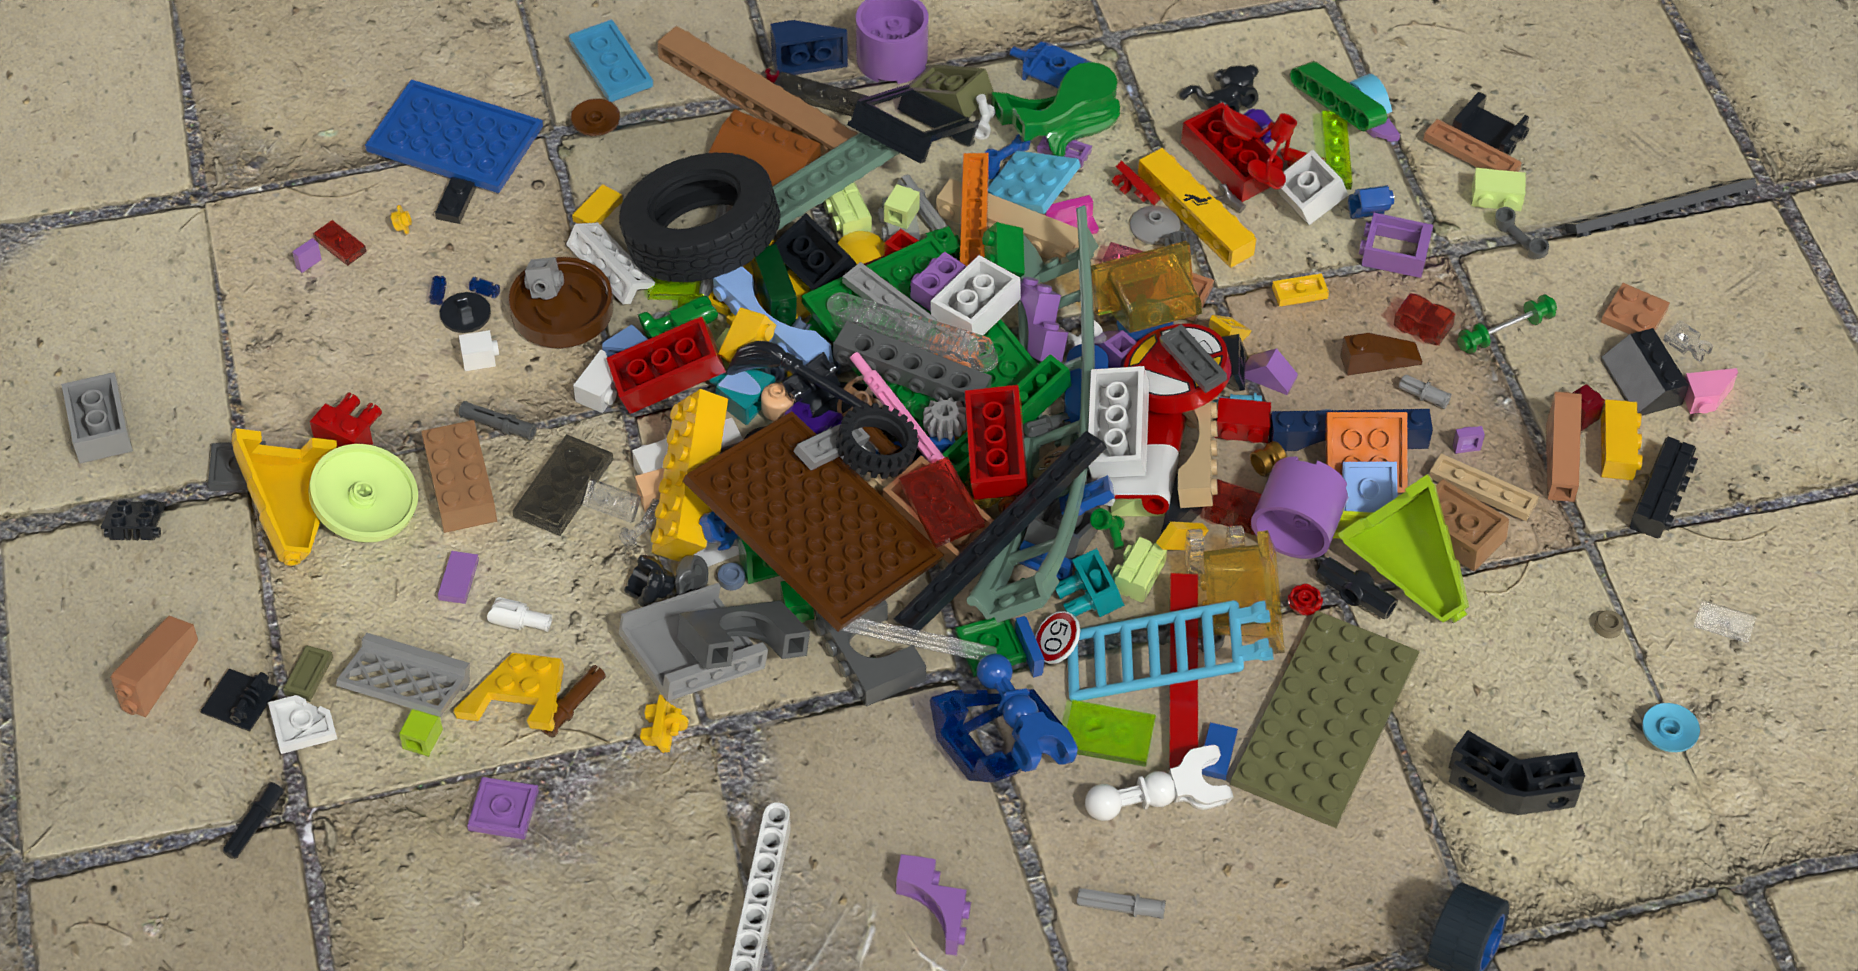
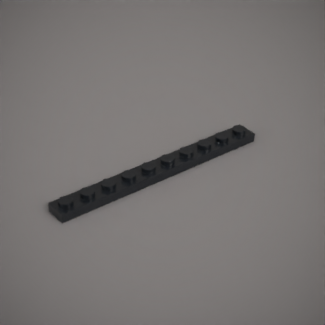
[894,431,1107,637]

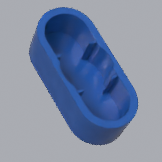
[1064,344,1108,434]

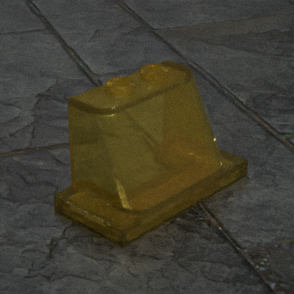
[1090,241,1202,333]
[1200,530,1285,654]

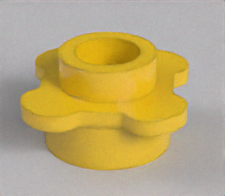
[391,205,412,234]

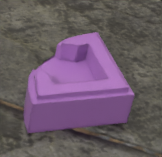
[1367,118,1400,142]

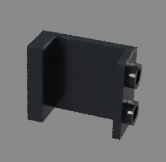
[1452,91,1529,155]

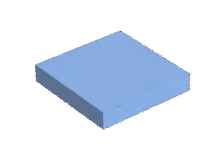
[1342,462,1398,513]

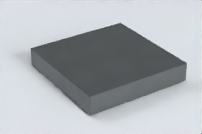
[208,441,266,491]

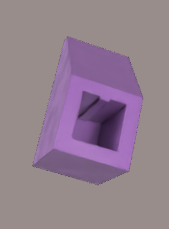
[1094,330,1137,368]

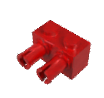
[310,392,382,448]

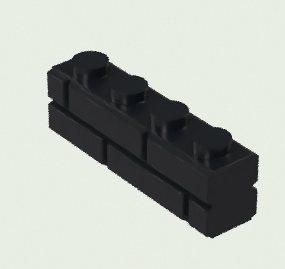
[1629,436,1698,539]

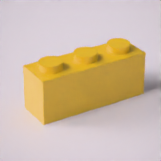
[1600,399,1642,480]

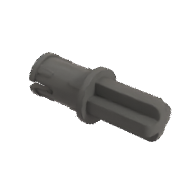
[1023,412,1071,438]

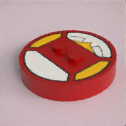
[1124,324,1231,414]

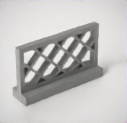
[337,633,470,717]

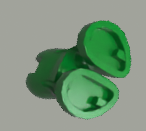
[638,296,718,339]

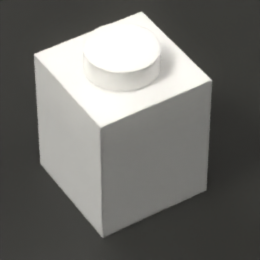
[459,330,499,371]

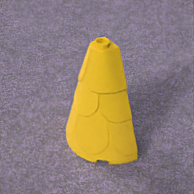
[231,428,337,566]

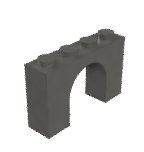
[677,600,810,669]
[813,600,926,707]

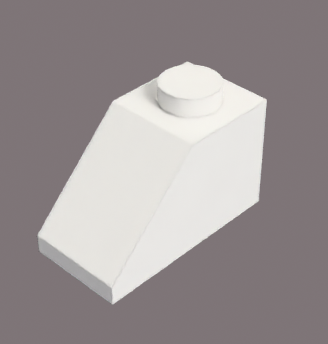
[573,350,617,413]

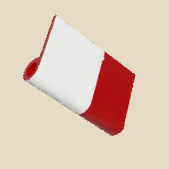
[1090,410,1186,515]

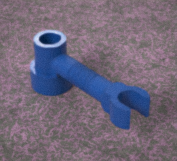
[985,134,1031,179]

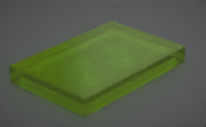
[1067,700,1156,767]

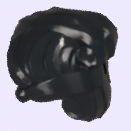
[624,555,675,607]

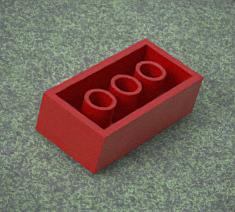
[1181,102,1284,202]
[606,316,726,414]
[965,385,1028,500]

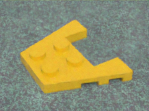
[453,653,564,731]

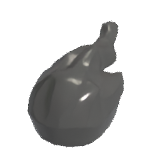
[675,555,709,595]

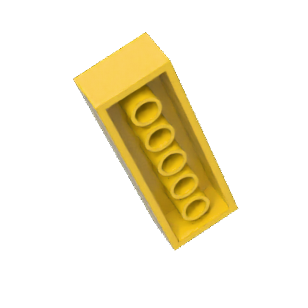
[651,389,728,562]

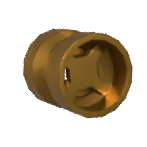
[1250,441,1287,476]

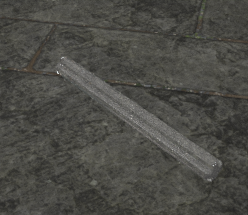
[832,618,997,661]

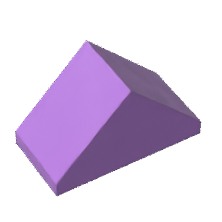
[1245,348,1298,395]

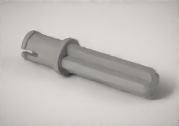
[897,175,947,230]
[1077,888,1166,919]

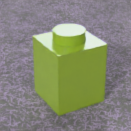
[399,709,443,757]

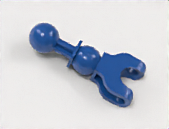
[977,653,1077,772]

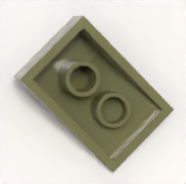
[909,64,994,118]

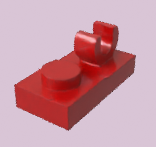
[1111,160,1161,206]

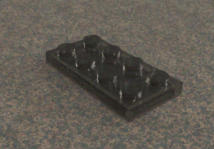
[512,434,614,536]

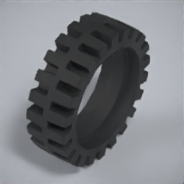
[836,403,919,479]

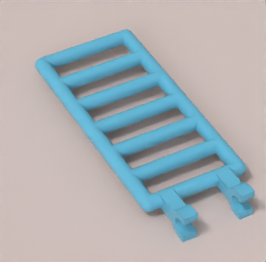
[1067,600,1274,702]

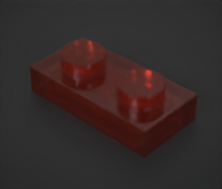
[313,220,367,266]

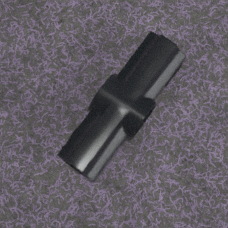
[1316,557,1398,620]

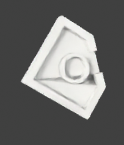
[268,695,337,754]

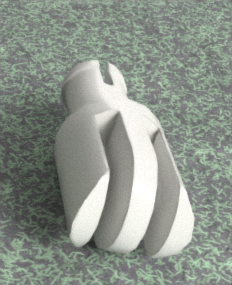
[487,597,552,632]

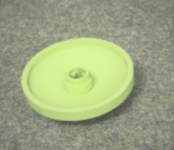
[308,444,418,542]

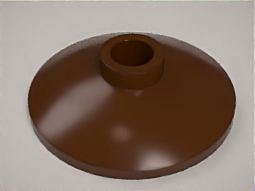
[571,98,620,136]

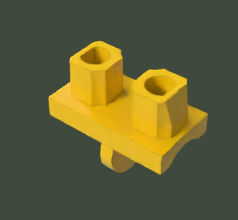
[640,694,689,753]

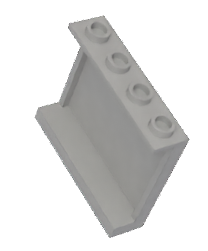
[619,583,768,702]

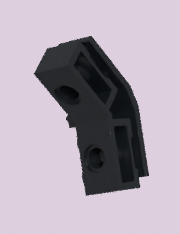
[1448,730,1585,815]

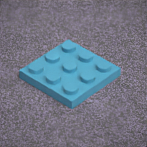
[988,151,1081,214]

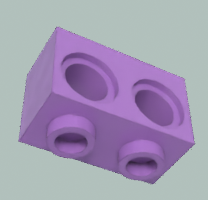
[910,252,967,312]

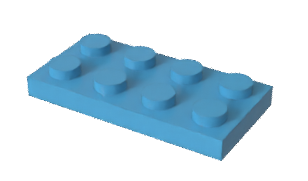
[569,19,653,102]

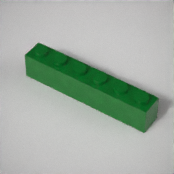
[942,354,1072,485]

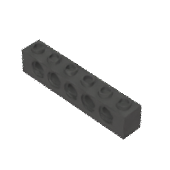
[833,321,992,408]

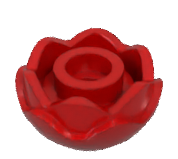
[1288,584,1323,616]

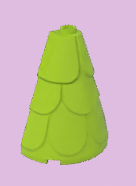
[1338,474,1469,623]

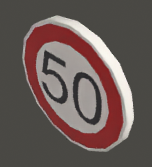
[1035,611,1080,664]

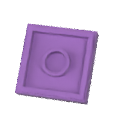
[467,777,539,840]

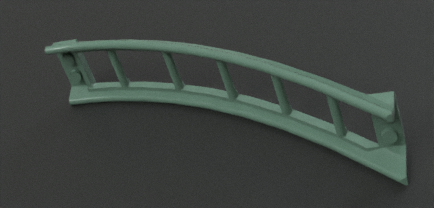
[967,205,1099,623]

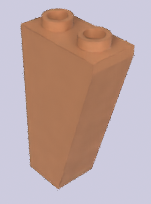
[1546,392,1582,502]
[110,615,198,717]

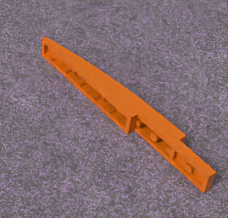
[960,153,989,266]

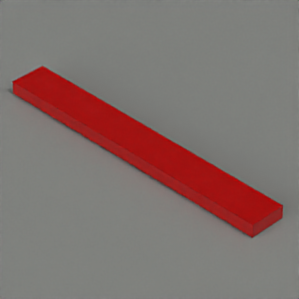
[1169,573,1198,770]

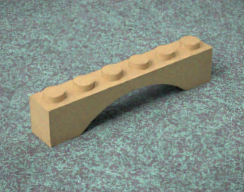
[1178,396,1218,508]

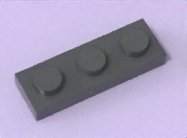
[1159,324,1227,393]

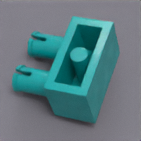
[1055,548,1125,617]

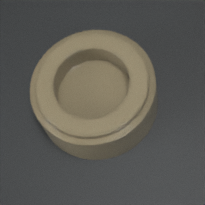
[1594,610,1624,639]

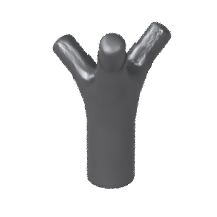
[1214,184,1246,213]

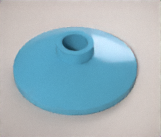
[1642,703,1700,752]

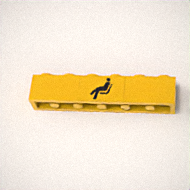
[1138,148,1256,268]

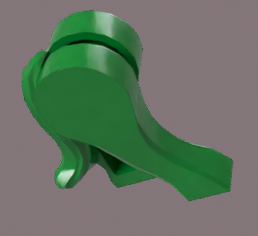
[991,62,1120,156]

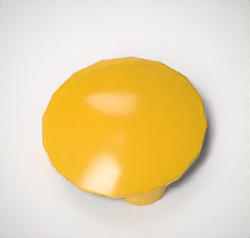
[838,231,884,264]

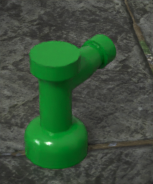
[1090,508,1125,550]

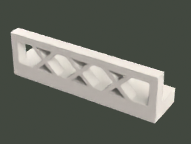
[566,223,655,305]

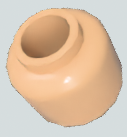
[761,383,794,421]

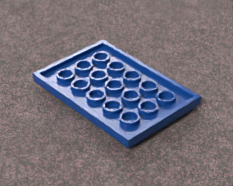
[365,79,543,193]

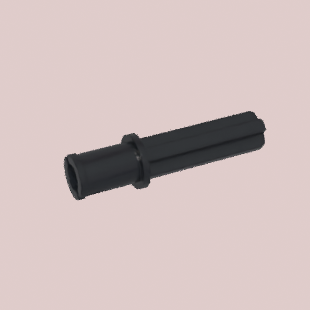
[223,782,284,859]

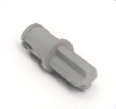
[1399,375,1452,409]

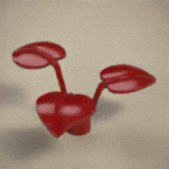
[1223,104,1324,189]

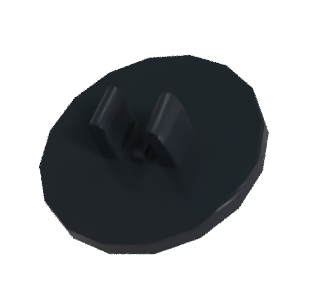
[440,292,491,333]

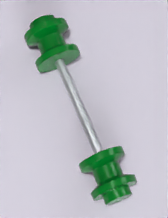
[1457,294,1557,354]

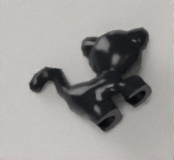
[1179,65,1259,113]

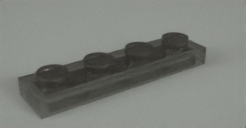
[774,71,868,117]

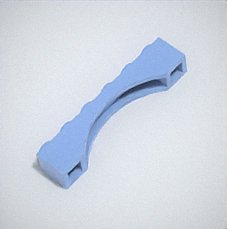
[713,266,834,365]

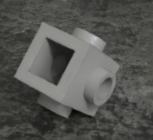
[525,257,564,299]

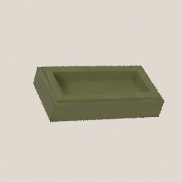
[283,645,333,702]

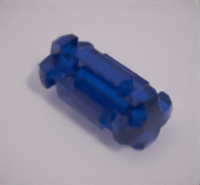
[429,275,447,305]
[469,277,501,299]

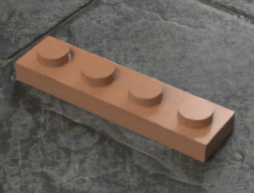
[1423,119,1522,172]

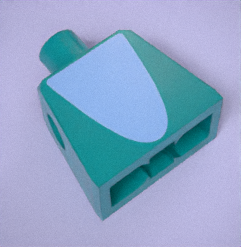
[710,369,775,425]

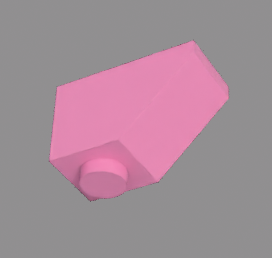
[1684,368,1738,414]

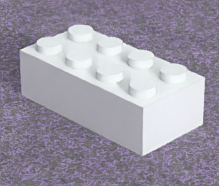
[1088,366,1149,478]

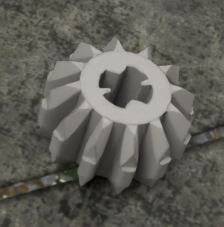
[923,397,967,441]

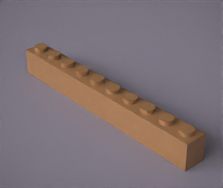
[657,26,858,156]

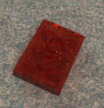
[899,456,985,549]

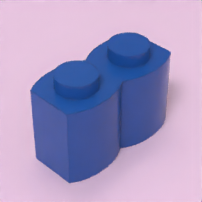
[1348,185,1394,219]

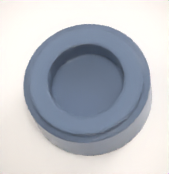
[718,563,745,591]

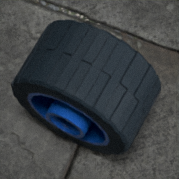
[1427,882,1510,971]

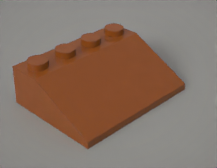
[709,109,821,187]

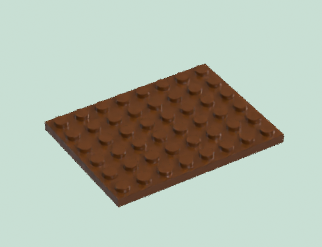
[682,411,944,632]

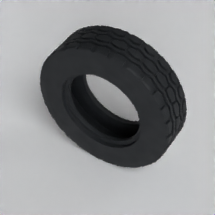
[619,152,781,282]

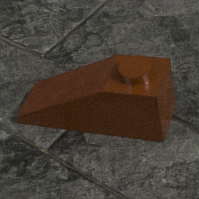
[1340,333,1423,376]

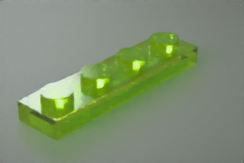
[1321,111,1353,190]

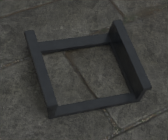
[847,84,980,164]

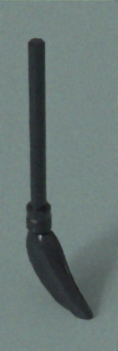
[727,341,871,408]

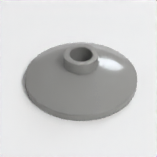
[1130,206,1180,245]

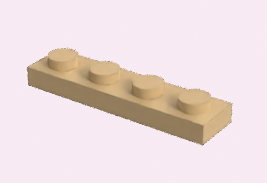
[1429,454,1539,521]

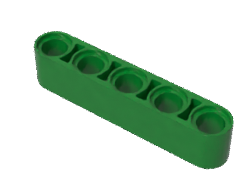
[1290,61,1387,132]

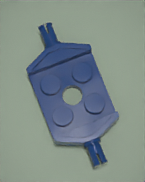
[1010,41,1091,88]

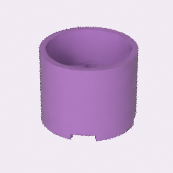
[856,0,929,84]
[1251,456,1349,559]

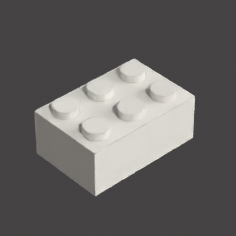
[930,255,1021,345]

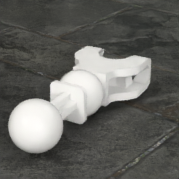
[1085,745,1234,821]

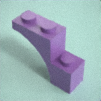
[1020,277,1068,363]
[896,854,971,956]

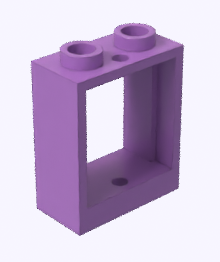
[1359,213,1433,278]

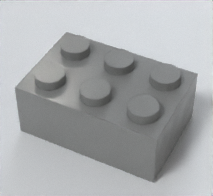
[62,372,133,463]

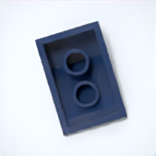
[770,20,848,78]

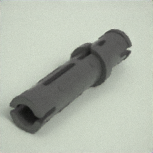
[459,401,537,440]

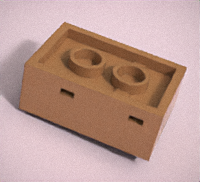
[1436,479,1509,572]

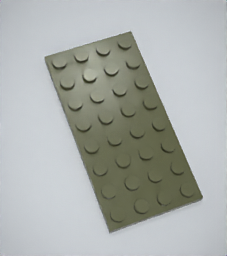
[1230,611,1420,829]

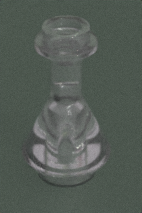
[619,498,660,547]

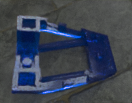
[930,689,1064,782]

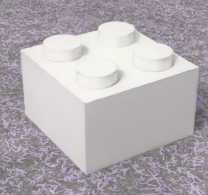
[1278,150,1348,225]

